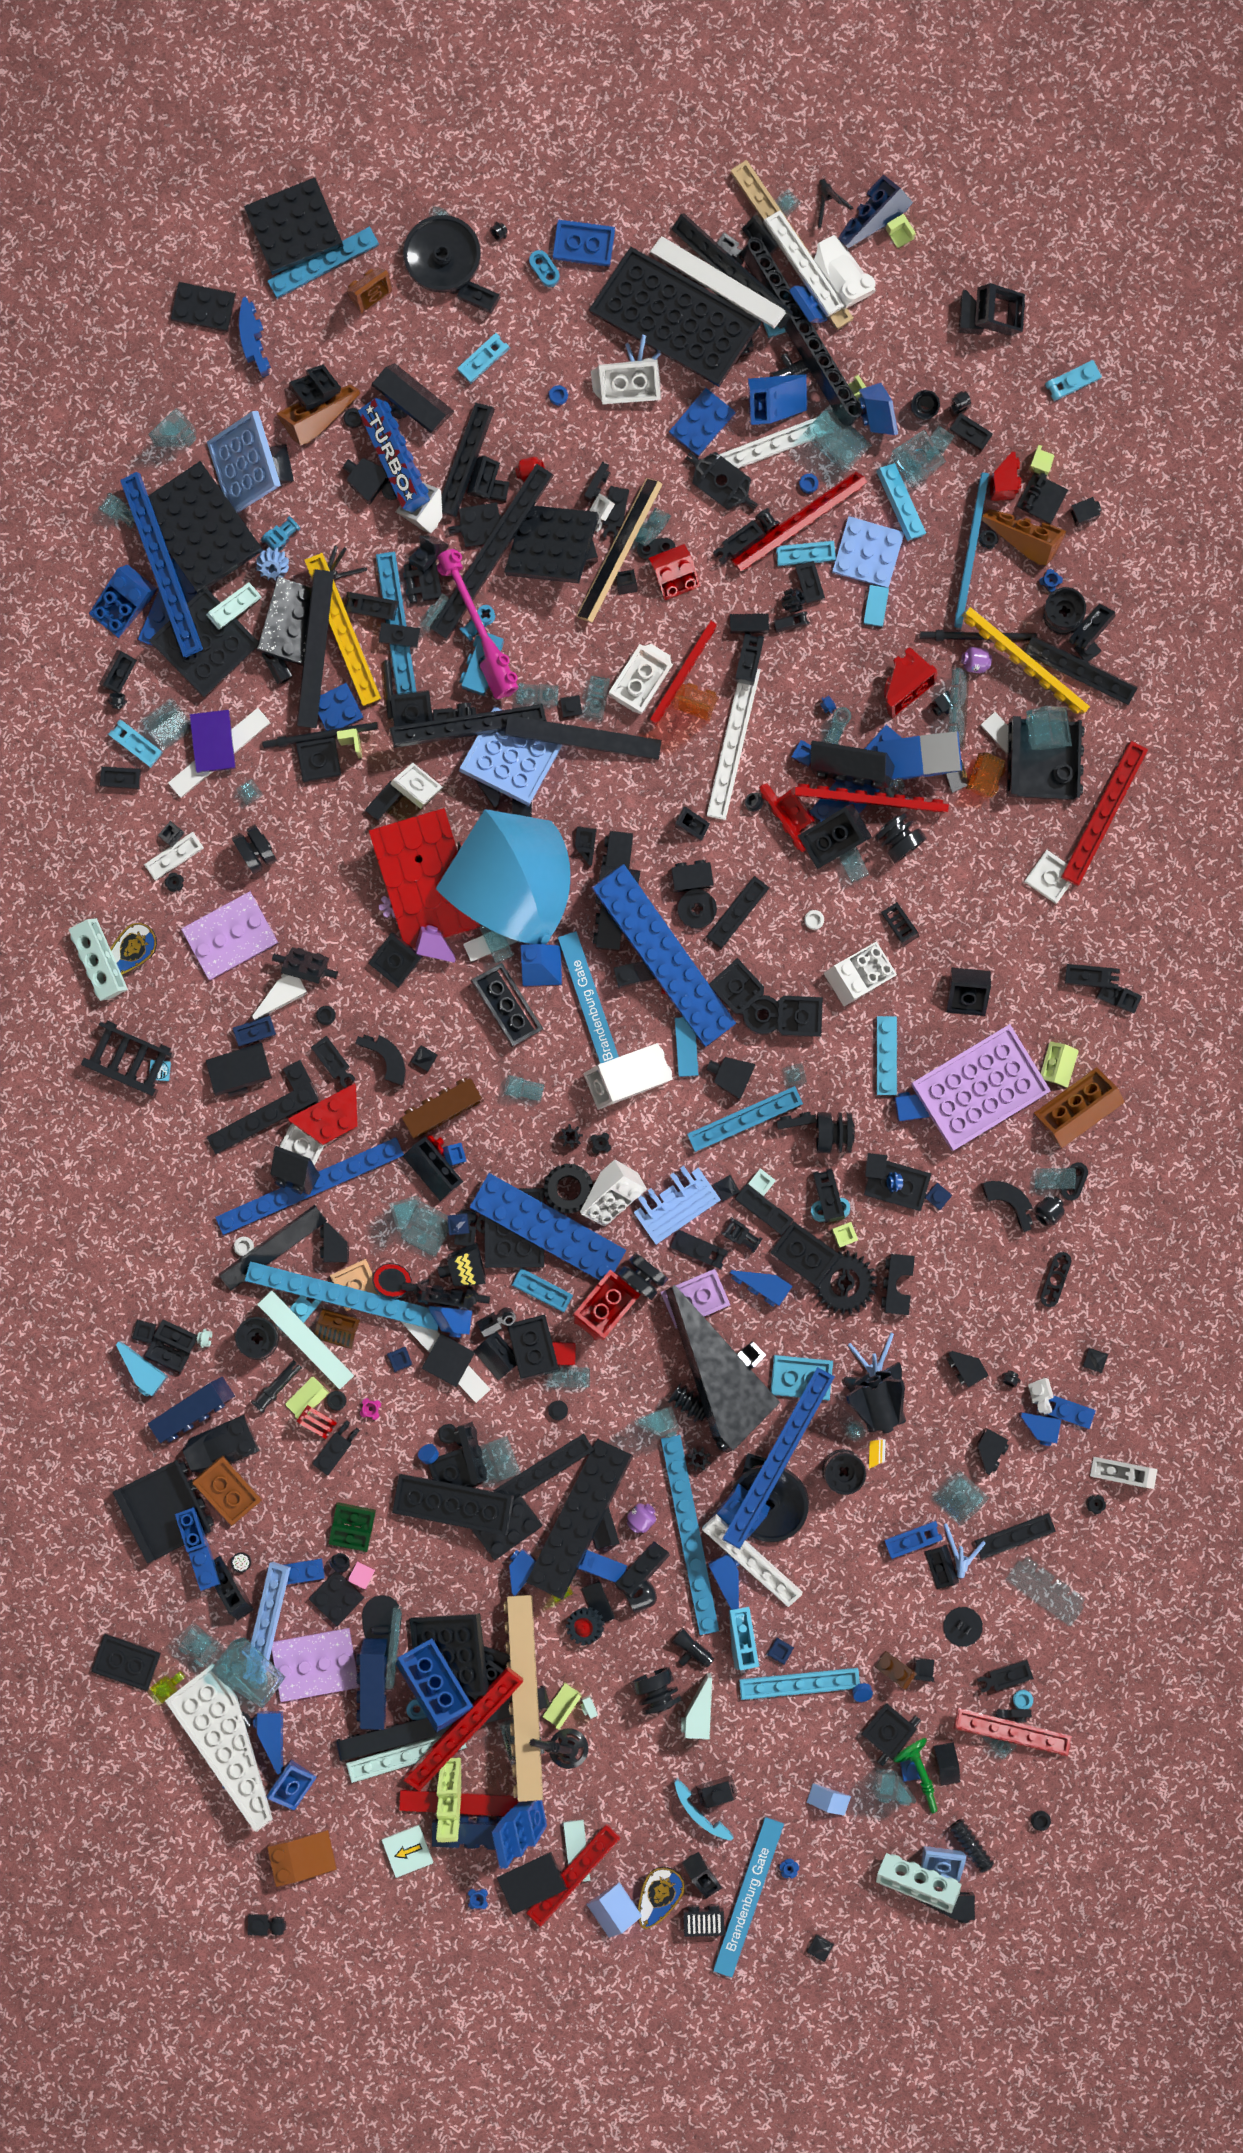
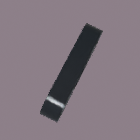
[1040,1252,1072,1307]

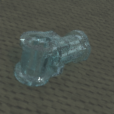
[98,492,135,529]
[822,707,851,745]

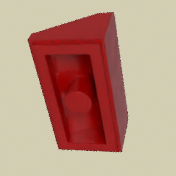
[552,1342,576,1365]

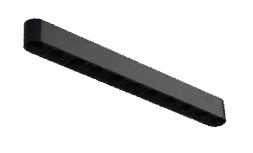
[741,237,862,426]
[335,1685,550,1761]

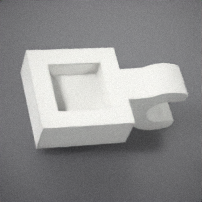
[589,494,615,532]
[1028,1378,1054,1415]

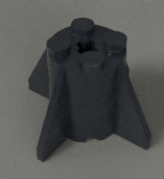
[843,1362,906,1434]

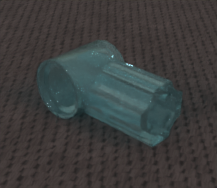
[503,1075,545,1101]

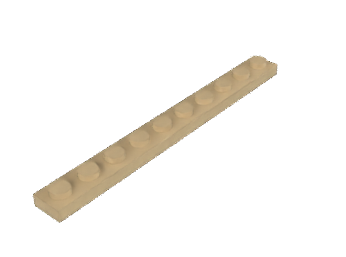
[730,160,853,330]

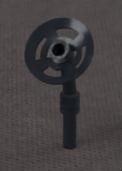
[530,1728,589,1769]

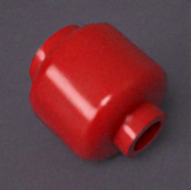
[515,456,545,483]

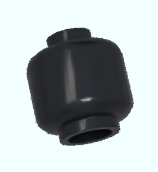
[1035,1197,1065,1226]

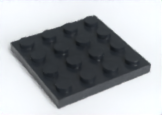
[244,177,344,275]
[504,506,599,584]
[149,589,259,698]
[409,1613,488,1696]

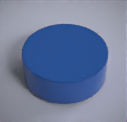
[549,385,568,406]
[799,474,819,494]
[418,1444,439,1464]
[852,1683,873,1702]

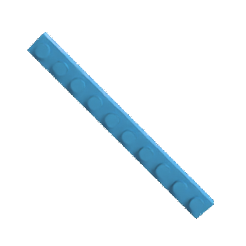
[245,1262,438,1331]
[661,1435,719,1635]

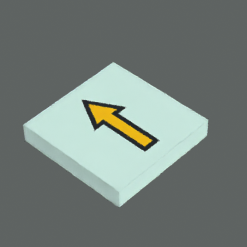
[382,1825,434,1878]

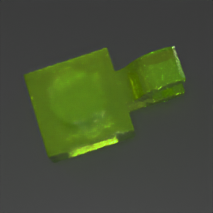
[150,1671,186,1703]

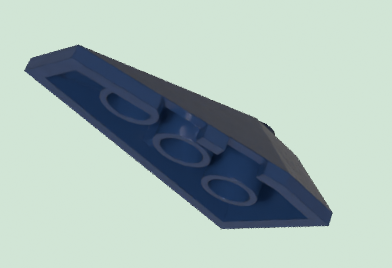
[838,174,913,248]

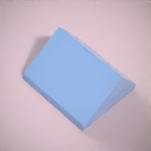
[921,1846,966,1882]
[587,1882,642,1938]

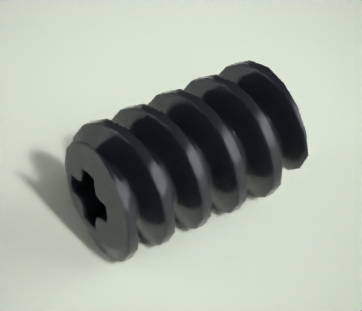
[668,1383,706,1423]

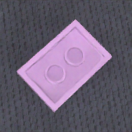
[660,1269,730,1328]

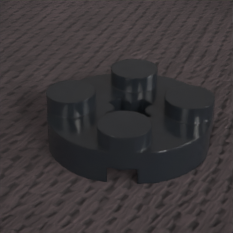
[678,889,717,929]

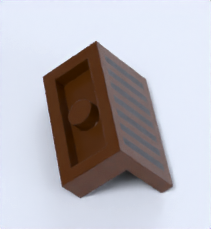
[315,1309,360,1349]

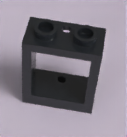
[975,283,1025,336]

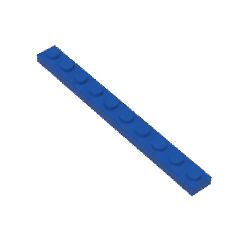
[120,472,203,657]
[215,1138,404,1235]
[722,1367,835,1549]

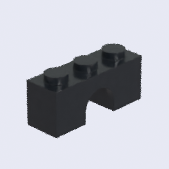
[881,1253,915,1315]

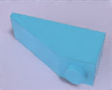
[116,1341,168,1397]
[729,1607,759,1670]

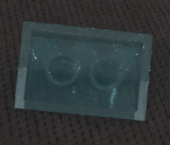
[803,405,872,474]

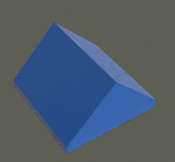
[266,1760,317,1811]

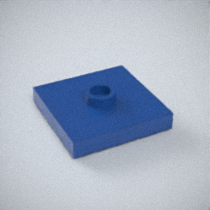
[789,286,828,323]

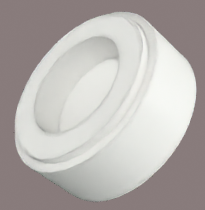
[804,910,824,930]
[234,1237,254,1256]

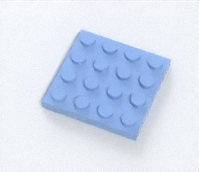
[207,411,281,513]
[459,706,563,806]

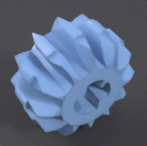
[256,547,289,581]

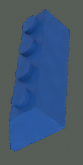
[396,1639,473,1733]

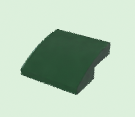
[329,1502,376,1552]

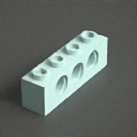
[69,918,128,1001]
[876,1853,962,1913]

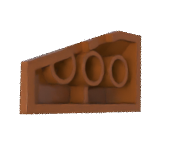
[981,509,1066,566]

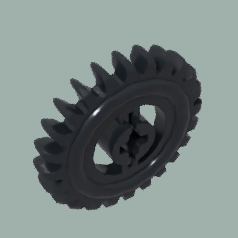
[813,1250,878,1315]

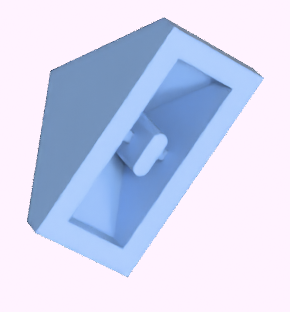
[807,1783,851,1816]

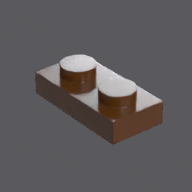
[875,1651,917,1690]

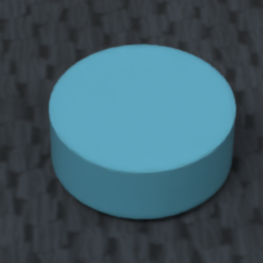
[1013,1690,1033,1709]

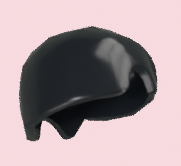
[910,389,940,420]

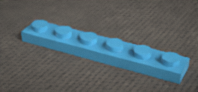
[267,227,379,299]
[687,1086,803,1152]

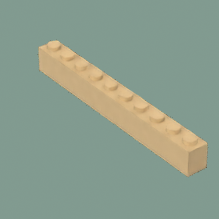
[504,1595,543,1802]

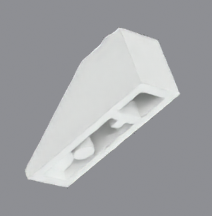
[253,974,308,1020]
[1090,1457,1157,1489]

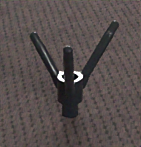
[818,179,853,228]
[328,545,367,580]

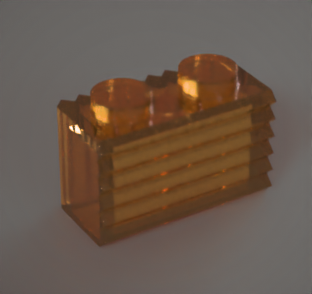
[966,752,1006,798]

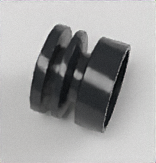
[1043,587,1086,635]
[874,812,927,864]
[816,1112,855,1153]
[235,1317,279,1360]
[822,1449,867,1495]
[631,1667,682,1715]

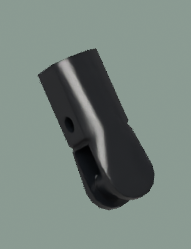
[773,611,810,633]

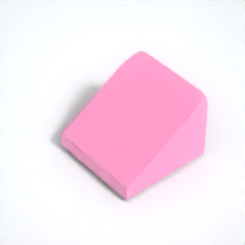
[348,1562,375,1589]

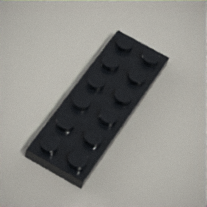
[392,1474,514,1535]

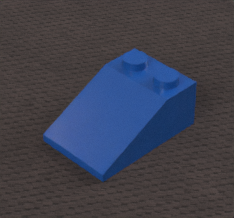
[709,1484,770,1540]

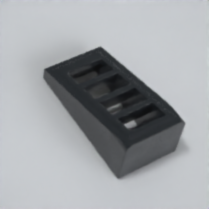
[881,902,919,947]

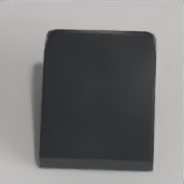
[615,569,638,595]

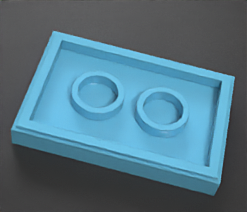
[771,1355,833,1400]

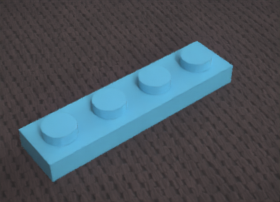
[876,463,926,541]
[877,1016,897,1095]

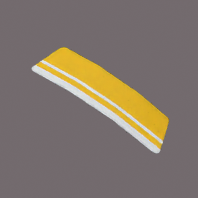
[869,1439,885,1469]

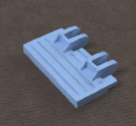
[634,1166,721,1244]

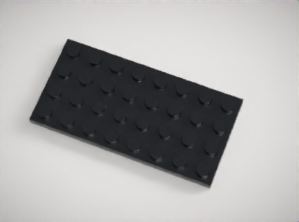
[589,247,761,387]

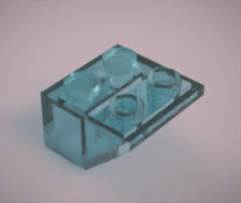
[872,1768,916,1806]

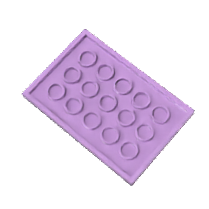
[911,1024,1051,1151]

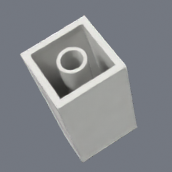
[583,1043,673,1110]

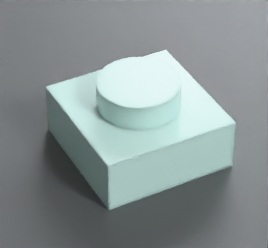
[748,1168,776,1196]
[580,1695,598,1719]

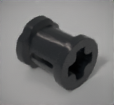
[755,508,780,534]

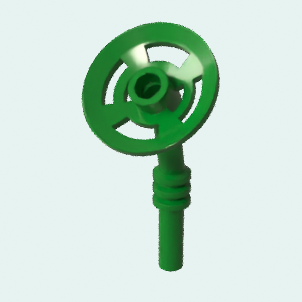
[893,1738,938,1813]

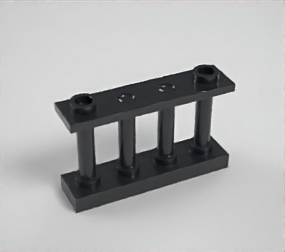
[81,1020,175,1097]

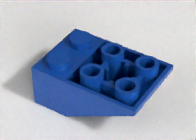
[748,374,807,425]
[89,565,157,638]

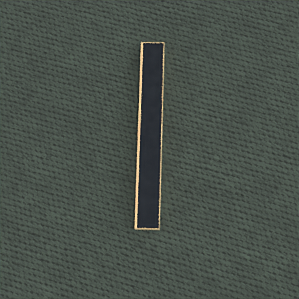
[576,478,662,623]

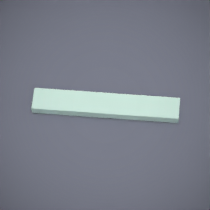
[257,1290,354,1389]
[346,1734,467,1783]

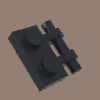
[403,560,442,604]

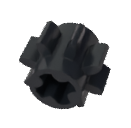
[781,588,805,613]
[453,703,476,718]
[559,1124,583,1149]
[687,1447,711,1471]

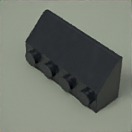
[811,740,895,789]

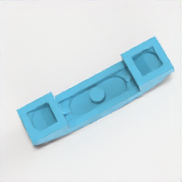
[674,1778,734,1841]

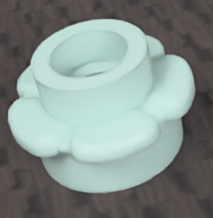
[197,1329,212,1348]

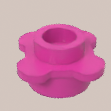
[360,1398,381,1420]

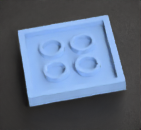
[832,516,904,588]

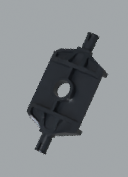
[685,452,759,511]
[402,1278,491,1310]

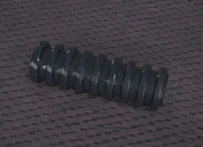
[949,1819,994,1873]

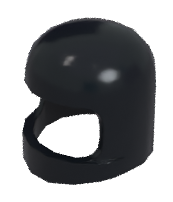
[622,1580,657,1614]

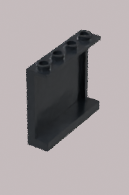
[1006,716,1085,800]
[112,1459,215,1564]

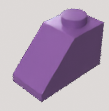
[415,925,455,963]

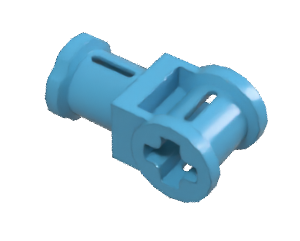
[260,516,301,552]
[459,605,495,641]

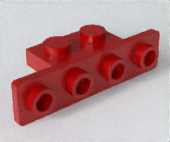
[759,783,815,852]

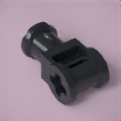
[720,1217,763,1253]

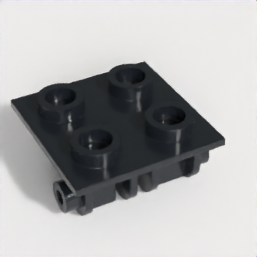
[1016,473,1068,524]

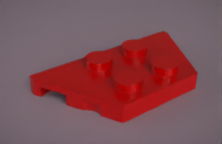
[287,1083,358,1145]

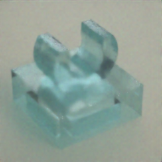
[236,779,263,806]

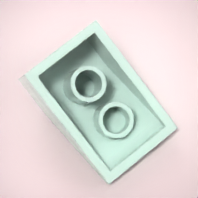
[681,1673,712,1739]

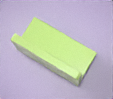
[337,729,363,759]
[1041,1041,1078,1087]
[286,1377,330,1419]
[543,1683,581,1730]

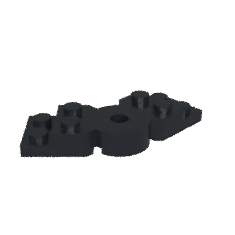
[709,958,823,1037]

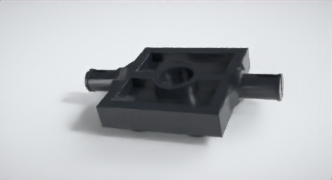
[448,502,502,548]
[272,947,339,984]

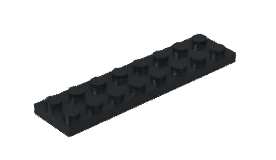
[526,1439,633,1600]

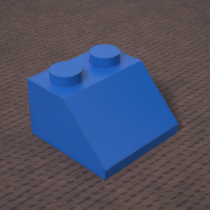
[858,383,898,435]

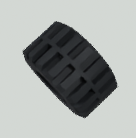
[544,1163,593,1214]

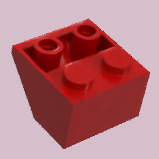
[989,452,1021,501]
[648,544,701,601]

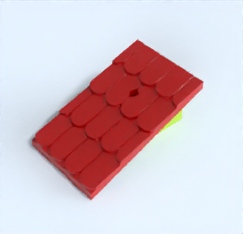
[368,808,481,948]

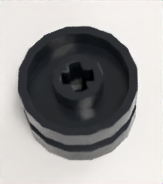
[232,824,278,875]
[618,1252,669,1300]

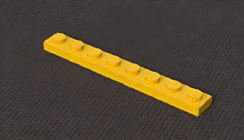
[304,553,381,706]
[961,607,1090,714]

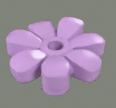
[379,896,396,918]

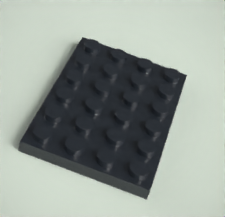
[148,461,263,594]

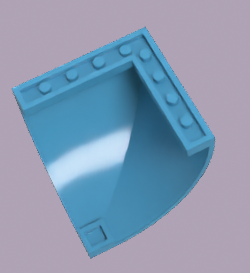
[436,809,570,945]

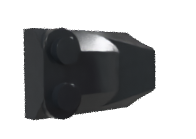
[182,1414,260,1473]

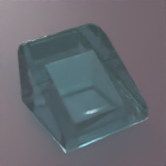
[783,1063,807,1087]

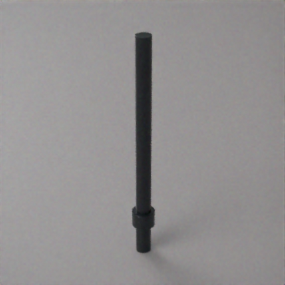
[920,629,1037,641]
[263,722,378,749]

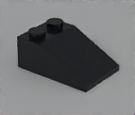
[798,804,872,869]

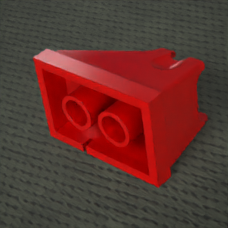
[884,647,937,719]
[573,1270,641,1341]

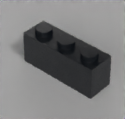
[402,1136,464,1201]

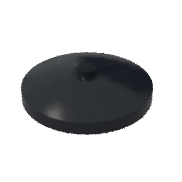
[403,215,481,293]
[731,1465,809,1542]

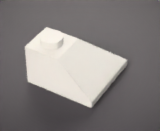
[396,482,442,533]

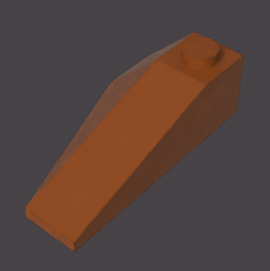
[276,384,361,445]

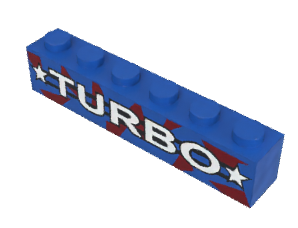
[358,398,430,513]

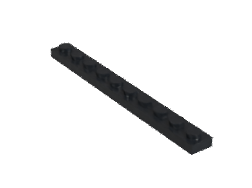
[430,464,554,640]

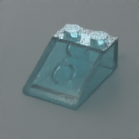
[211,1637,286,1708]

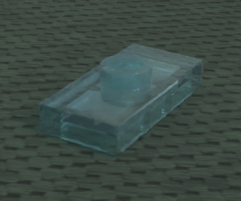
[420,593,449,633]
[839,847,869,883]
[480,926,514,964]
[1035,1168,1076,1189]

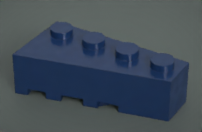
[356,1638,387,1730]

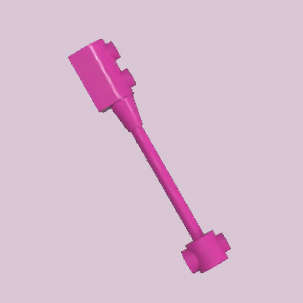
[437,549,519,699]

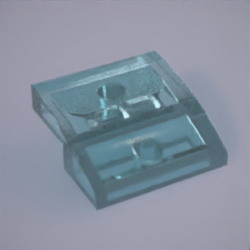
[401,1201,449,1257]
[480,1436,521,1486]

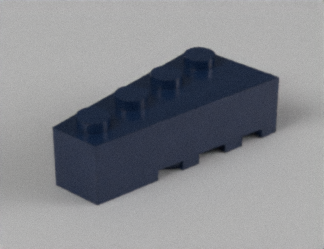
[147,1376,235,1443]
[432,1816,504,1850]

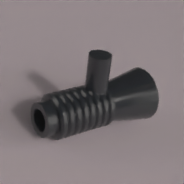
[769,353,810,377]
[671,1627,714,1668]

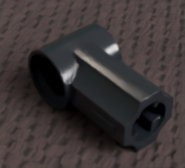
[262,653,292,685]

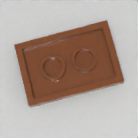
[192,1455,262,1526]

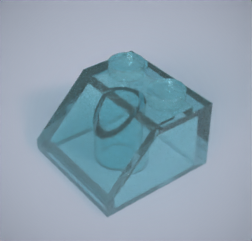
[148,408,197,448]
[891,429,946,488]
[1026,706,1072,750]
[634,1405,680,1438]
[932,1470,990,1526]
[176,1622,224,1668]

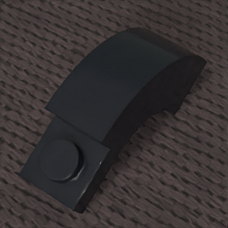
[355,1035,406,1086]
[981,1181,1033,1232]

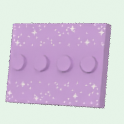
[181,892,278,981]
[272,1628,360,1702]

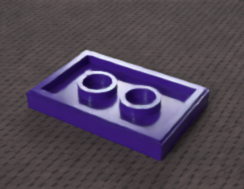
[190,710,236,773]

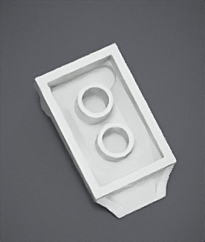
[814,235,876,309]
[591,358,661,404]
[609,644,673,714]

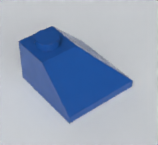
[521,944,562,986]

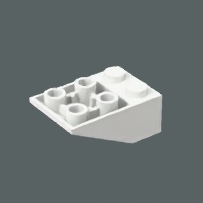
[823,941,897,1006]
[580,1160,647,1227]

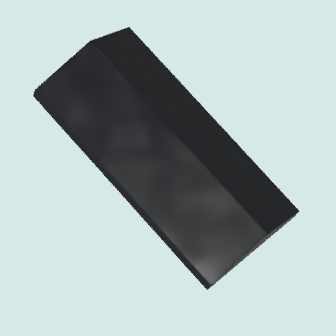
[371,363,455,433]
[471,963,543,1047]

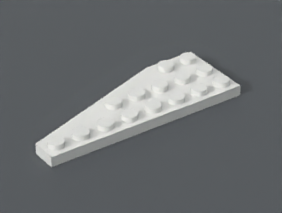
[165,1664,273,1832]

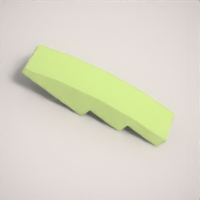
[436,1758,461,1842]

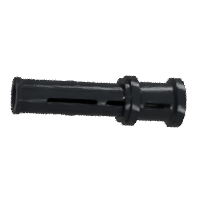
[251,1359,302,1414]

